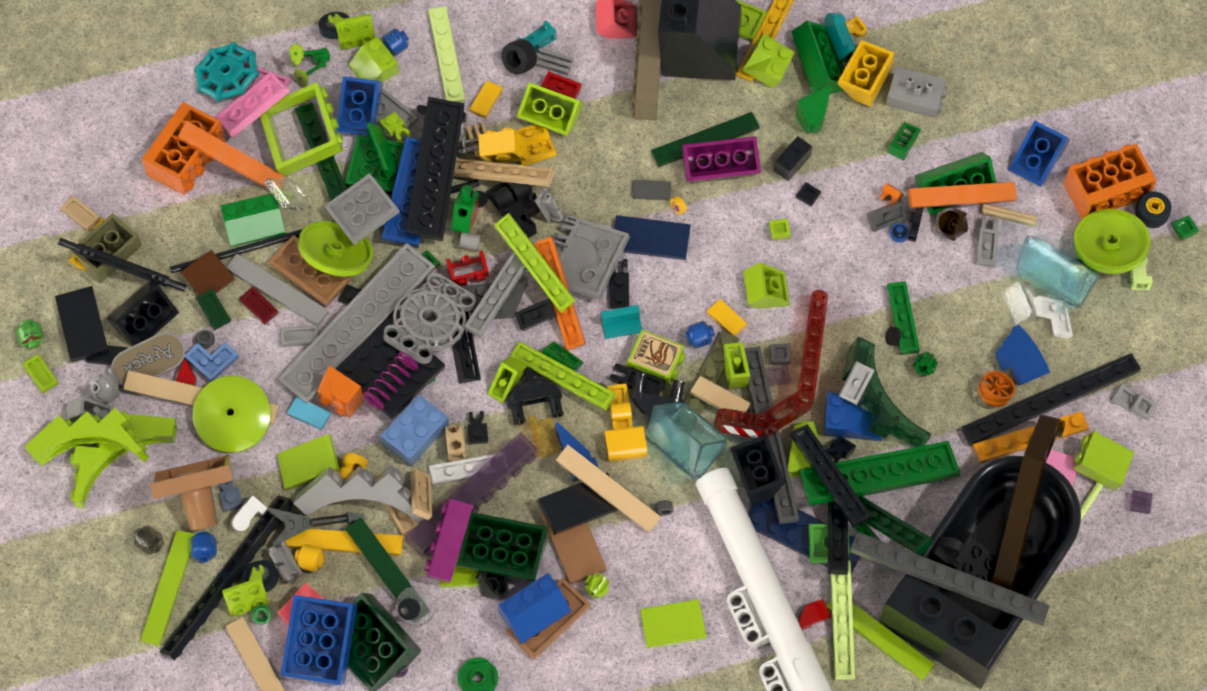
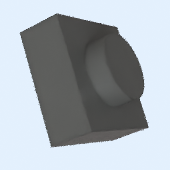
[770,344,791,365]

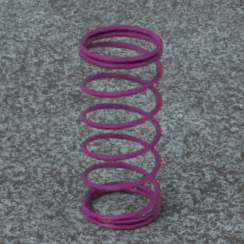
[363,352,418,410]

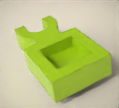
[380,111,411,144]

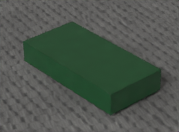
[196,289,231,331]

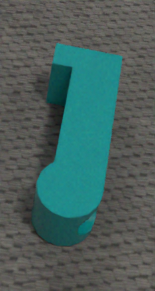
[824,13,858,61]

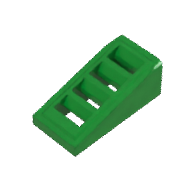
[888,122,921,161]

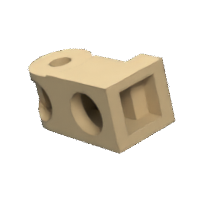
[445,424,466,462]

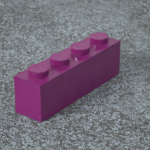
[424,499,473,584]

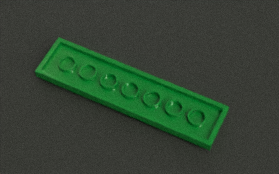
[798,441,961,506]

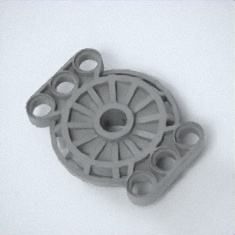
[383,273,476,364]

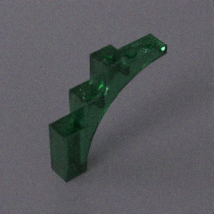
[842,336,931,447]

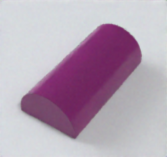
[682,136,761,182]

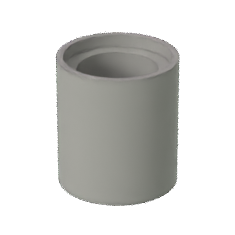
[459,232,482,251]

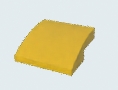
[515,124,557,166]

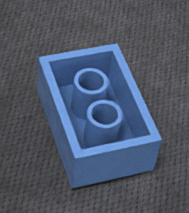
[381,394,449,467]

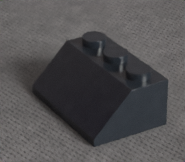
[106,281,180,346]
[730,434,785,507]

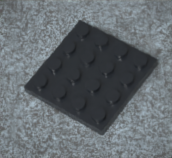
[336,317,445,420]

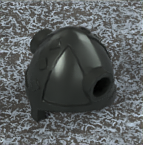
[475,571,509,600]

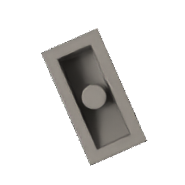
[66,396,113,423]

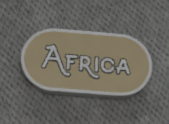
[111,333,185,386]

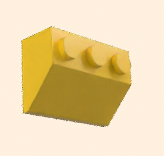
[838,40,895,107]

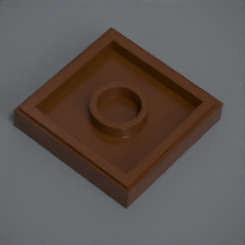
[181,250,235,295]

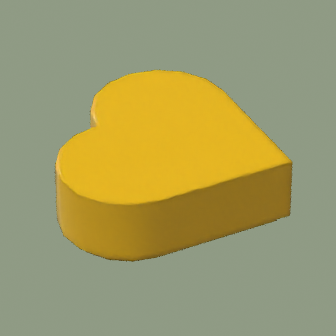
[845,16,867,37]

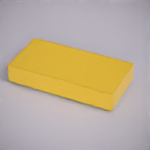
[469,80,503,119]
[707,299,747,336]

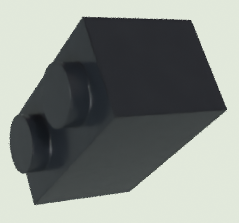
[774,136,812,181]

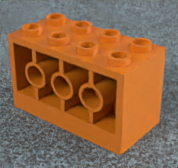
[142,102,225,195]
[1063,143,1157,219]

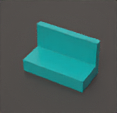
[601,305,642,339]

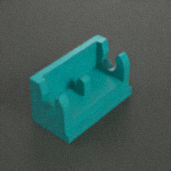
[516,20,557,52]

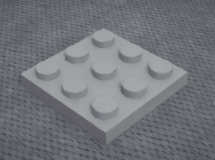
[324,173,400,245]

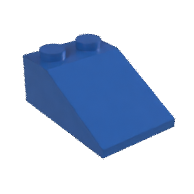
[337,76,383,136]
[1008,120,1070,187]
[824,392,884,441]

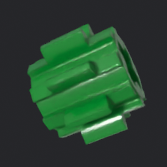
[913,351,938,377]

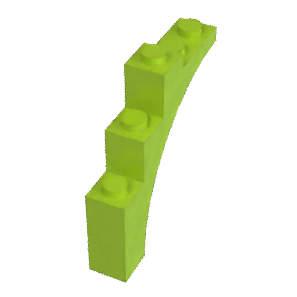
[24,407,150,466]
[70,414,178,508]

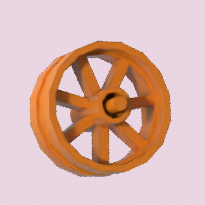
[978,371,1016,407]

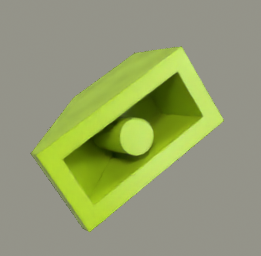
[724,342,750,389]
[488,356,527,404]

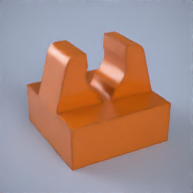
[881,183,905,204]

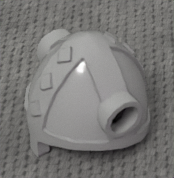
[86,368,121,404]

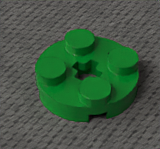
[458,657,498,691]

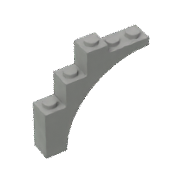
[293,465,424,523]

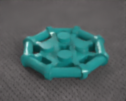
[194,42,259,102]

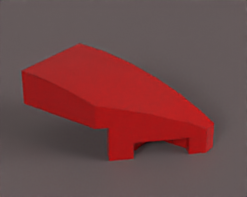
[176,360,197,386]
[798,599,832,630]

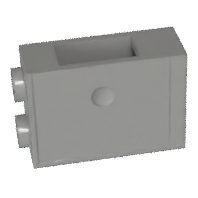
[886,66,948,118]

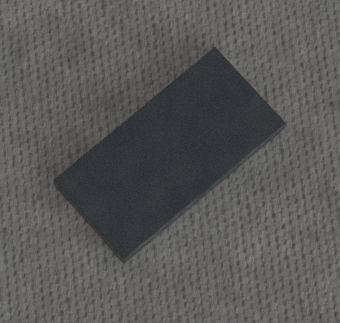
[55,286,109,363]
[537,473,618,535]

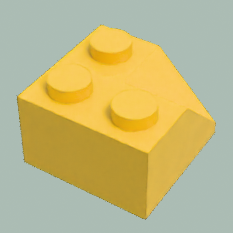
[479,128,527,163]

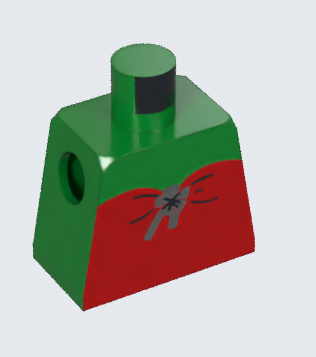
[451,185,479,234]

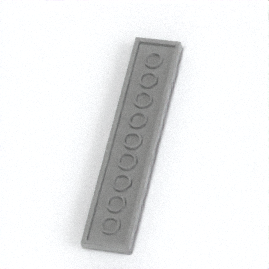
[278,243,435,404]

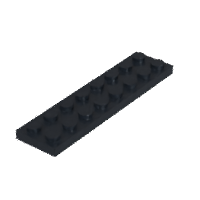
[405,96,465,241]

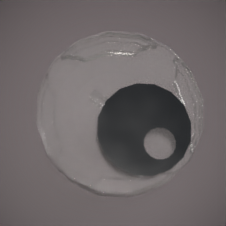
[396,586,436,627]

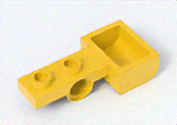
[604,384,647,462]

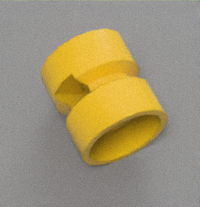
[338,453,368,480]

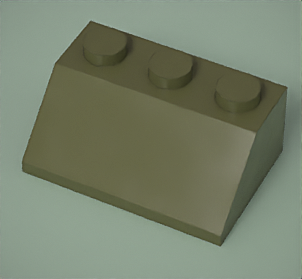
[71,213,142,283]

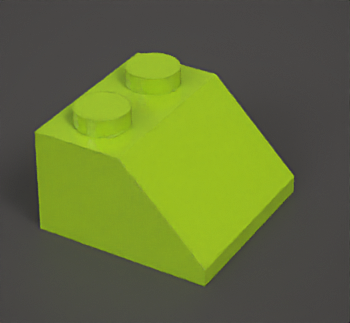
[348,37,399,82]
[743,262,790,309]

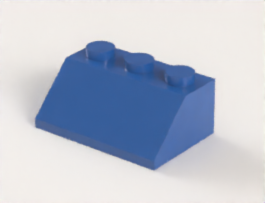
[498,573,571,644]

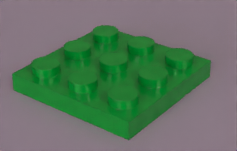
[345,135,405,195]

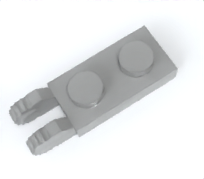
[976,217,999,267]

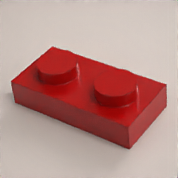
[541,71,582,99]

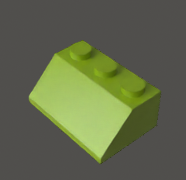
[516,82,584,136]

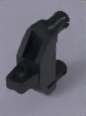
[507,368,564,425]
[628,372,685,431]

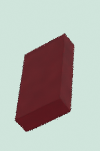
[239,287,279,325]

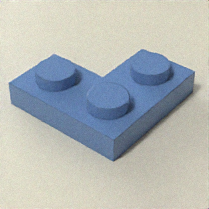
[184,343,239,382]

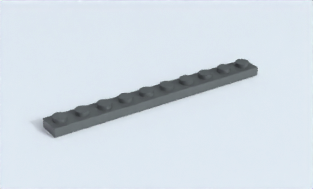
[744,346,799,525]
[850,532,1050,626]

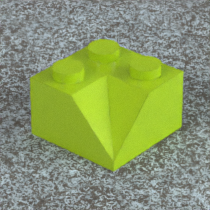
[742,34,795,88]

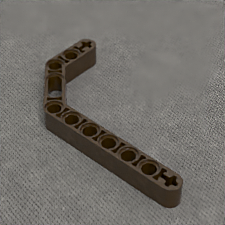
[992,414,1065,590]

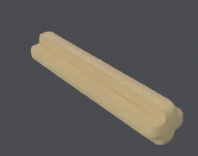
[982,204,1037,227]

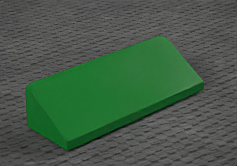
[367,122,398,178]

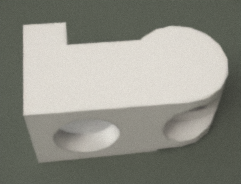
[230,495,267,531]

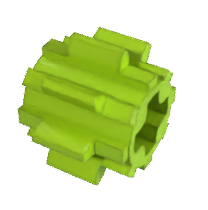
[584,573,610,599]

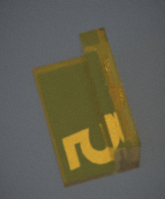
[528,416,562,458]

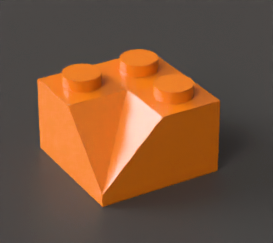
[317,366,364,418]

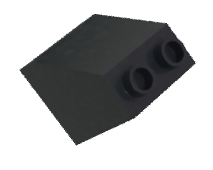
[658,0,742,80]

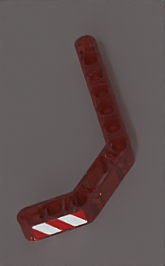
[714,290,828,439]

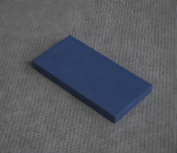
[614,215,691,260]

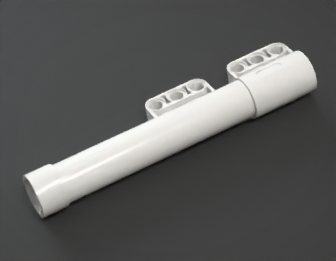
[696,468,832,691]

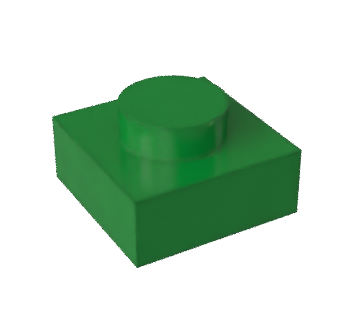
[1172,215,1199,241]

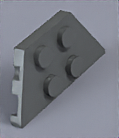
[460,279,528,320]

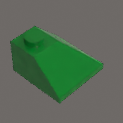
[795,84,831,134]

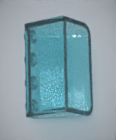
[1015,235,1100,309]
[645,402,728,480]

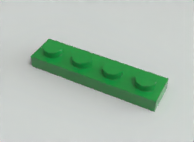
[887,281,920,355]

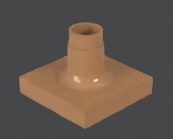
[150,455,233,530]

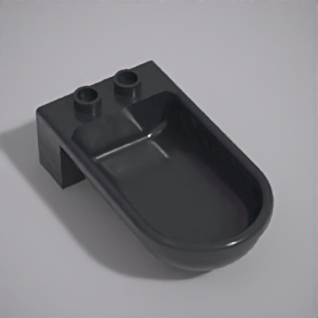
[879,456,1081,689]

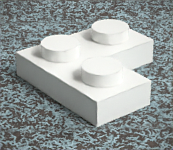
[1034,296,1073,339]

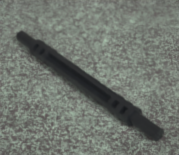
[57,238,187,292]

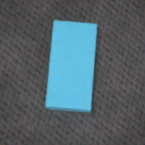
[287,397,331,430]

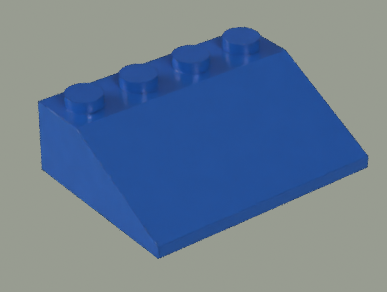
[281,595,358,685]

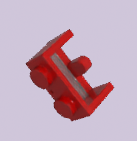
[446,250,489,286]

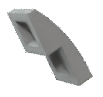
[1111,384,1157,420]

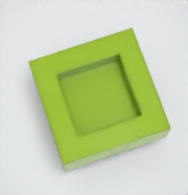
[769,218,791,241]

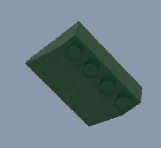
[456,512,548,582]
[348,593,422,691]

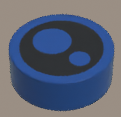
[890,223,909,243]

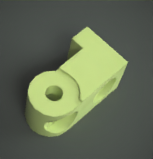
[1129,257,1153,290]

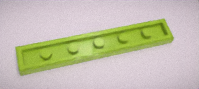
[494,213,576,313]
[509,341,616,411]
[141,530,196,646]
[826,600,935,681]

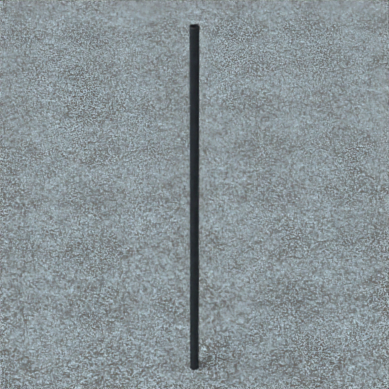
[170,179,480,274]

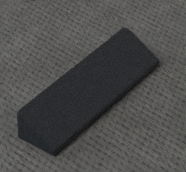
[452,311,481,384]

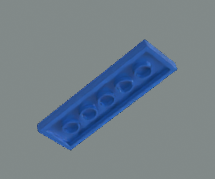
[382,137,421,248]

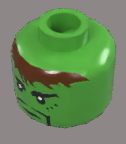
[16,319,44,349]

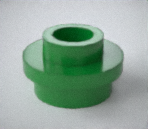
[251,605,272,625]

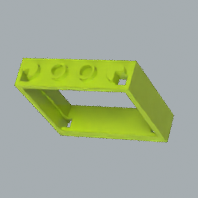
[260,82,344,176]

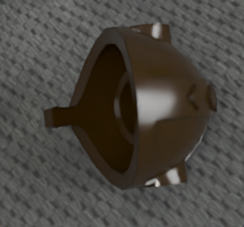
[935,208,969,241]

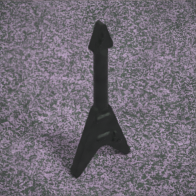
[268,508,364,546]

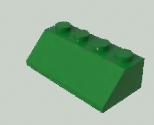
[791,20,845,94]
[914,152,996,215]

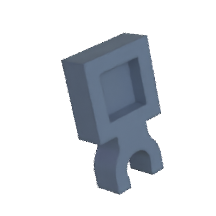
[219,481,243,512]

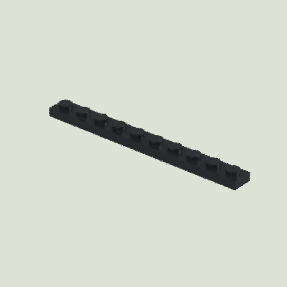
[961,353,1141,446]
[160,495,294,661]

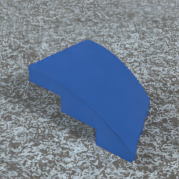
[995,324,1051,386]

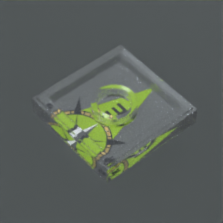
[264,178,311,211]

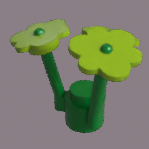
[289,43,330,87]

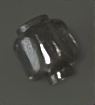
[134,525,164,555]

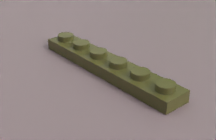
[673,331,740,436]

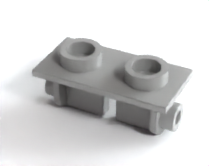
[535,187,564,224]
[269,541,303,584]

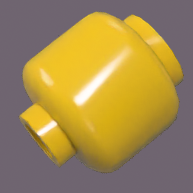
[295,544,325,572]

